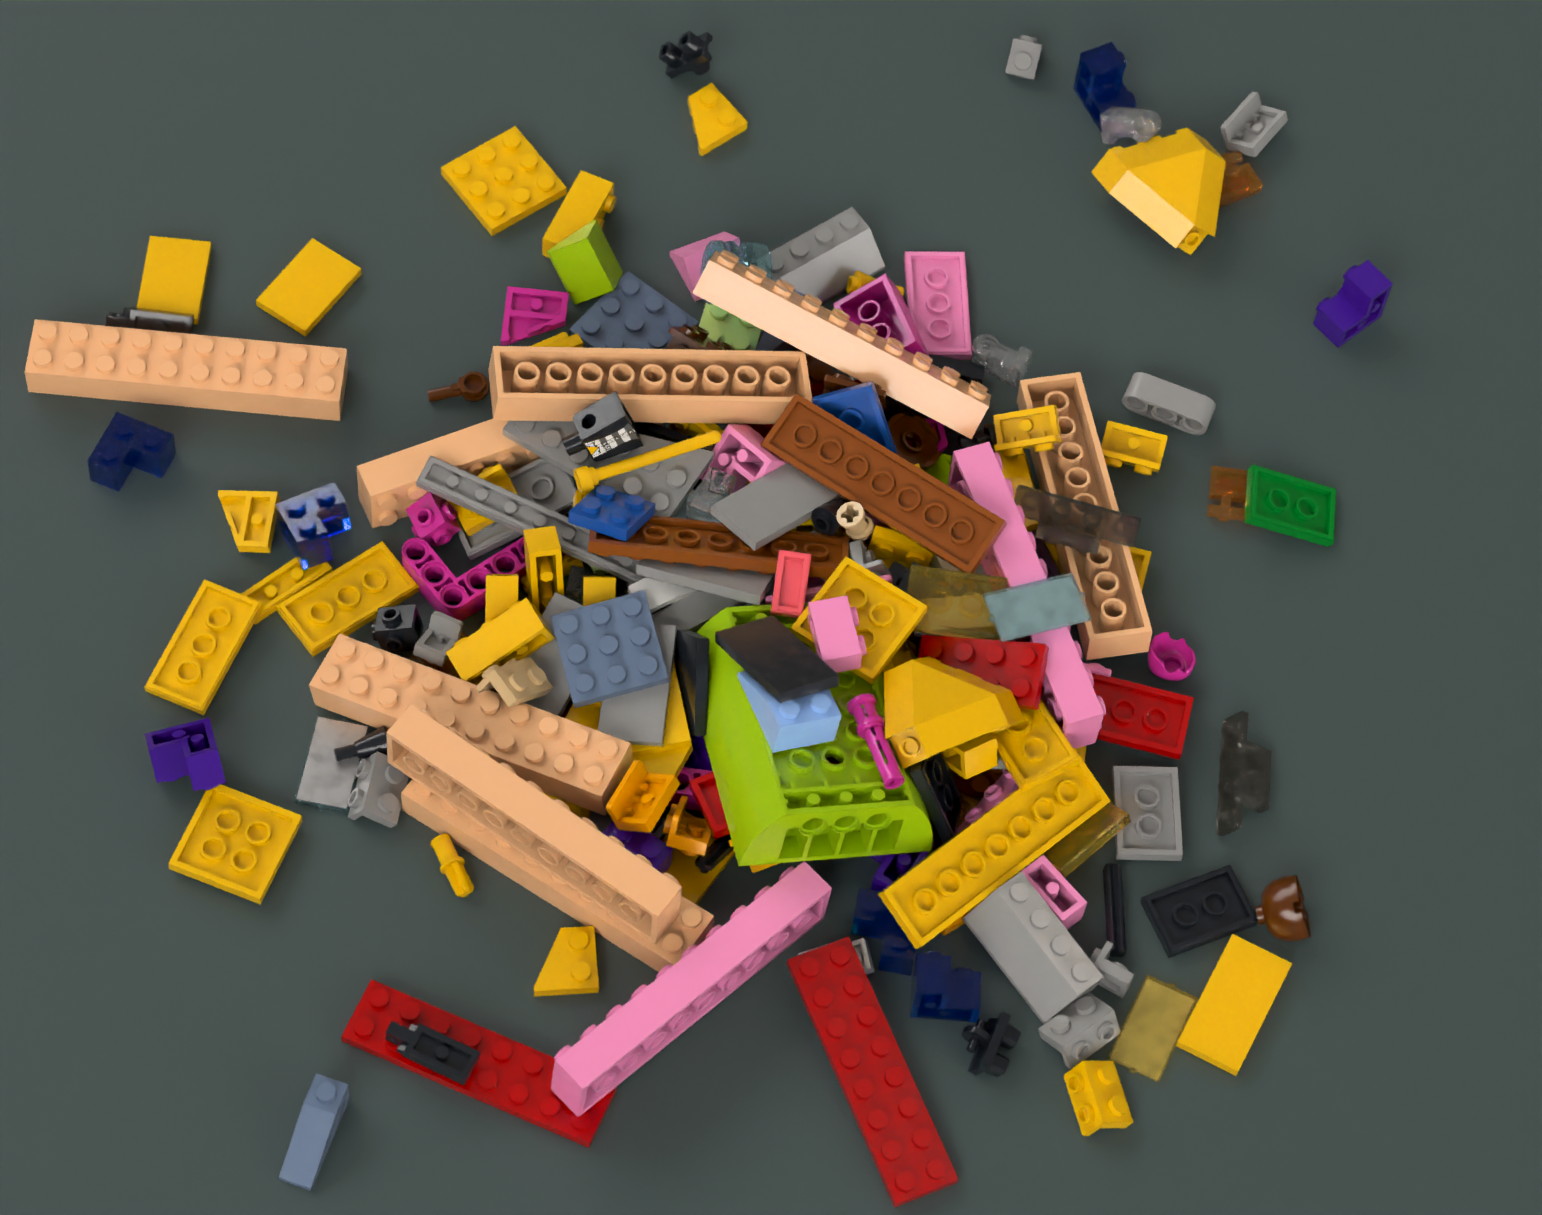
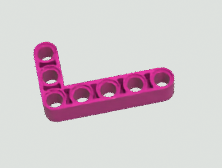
[402,536,566,621]

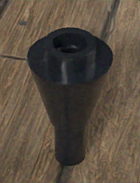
[811,498,848,536]
[333,726,387,762]

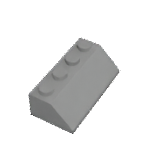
[753,207,885,305]
[962,871,1104,1025]

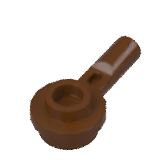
[427,371,490,402]

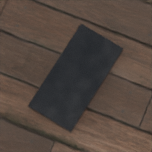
[715,615,839,703]

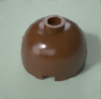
[1255,875,1311,942]

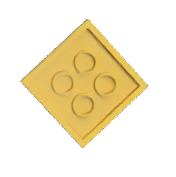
[441,126,567,236]
[790,556,928,684]
[168,784,303,905]

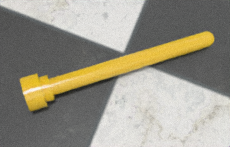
[573,431,722,493]

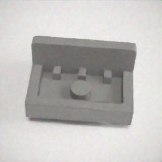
[1221,91,1288,157]
[348,751,409,828]
[1038,992,1120,1069]

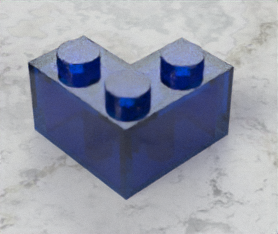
[1073,42,1136,132]
[87,412,176,492]
[275,482,351,570]
[851,887,916,976]
[910,951,981,1022]

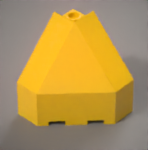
[1091,128,1226,255]
[884,656,1025,769]

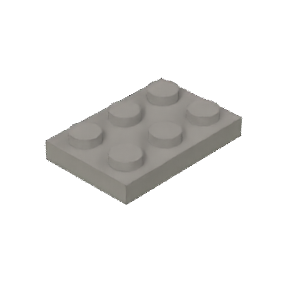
[1112,766,1183,861]

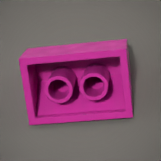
[833,273,929,356]

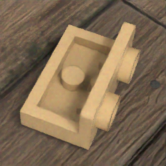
[475,657,553,708]

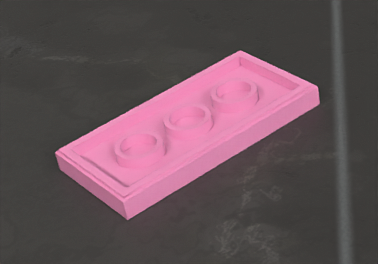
[904,251,972,360]

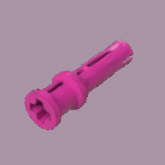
[847,693,905,789]

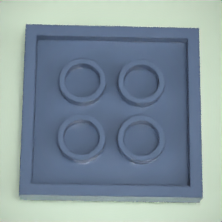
[569,271,699,349]
[550,590,670,709]

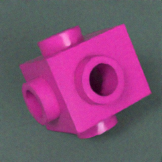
[405,492,461,547]

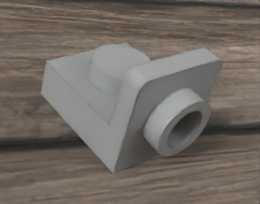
[849,539,892,576]
[1090,941,1134,998]

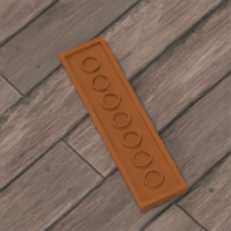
[761,393,1007,577]
[588,515,849,581]

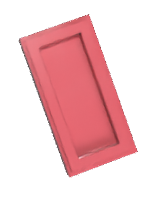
[770,550,811,618]

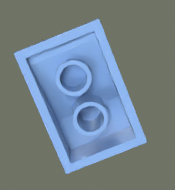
[737,671,842,753]

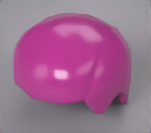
[1147,632,1196,681]

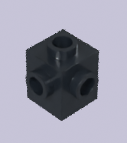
[371,604,424,653]

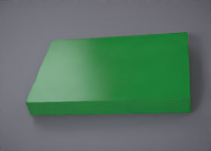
[1244,464,1336,547]

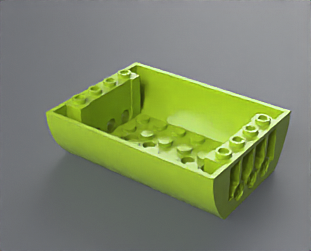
[697,602,933,866]

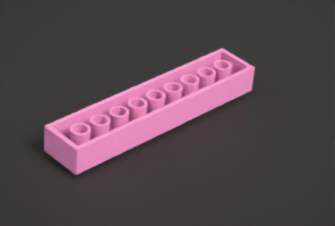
[947,442,1106,749]
[551,861,832,1117]

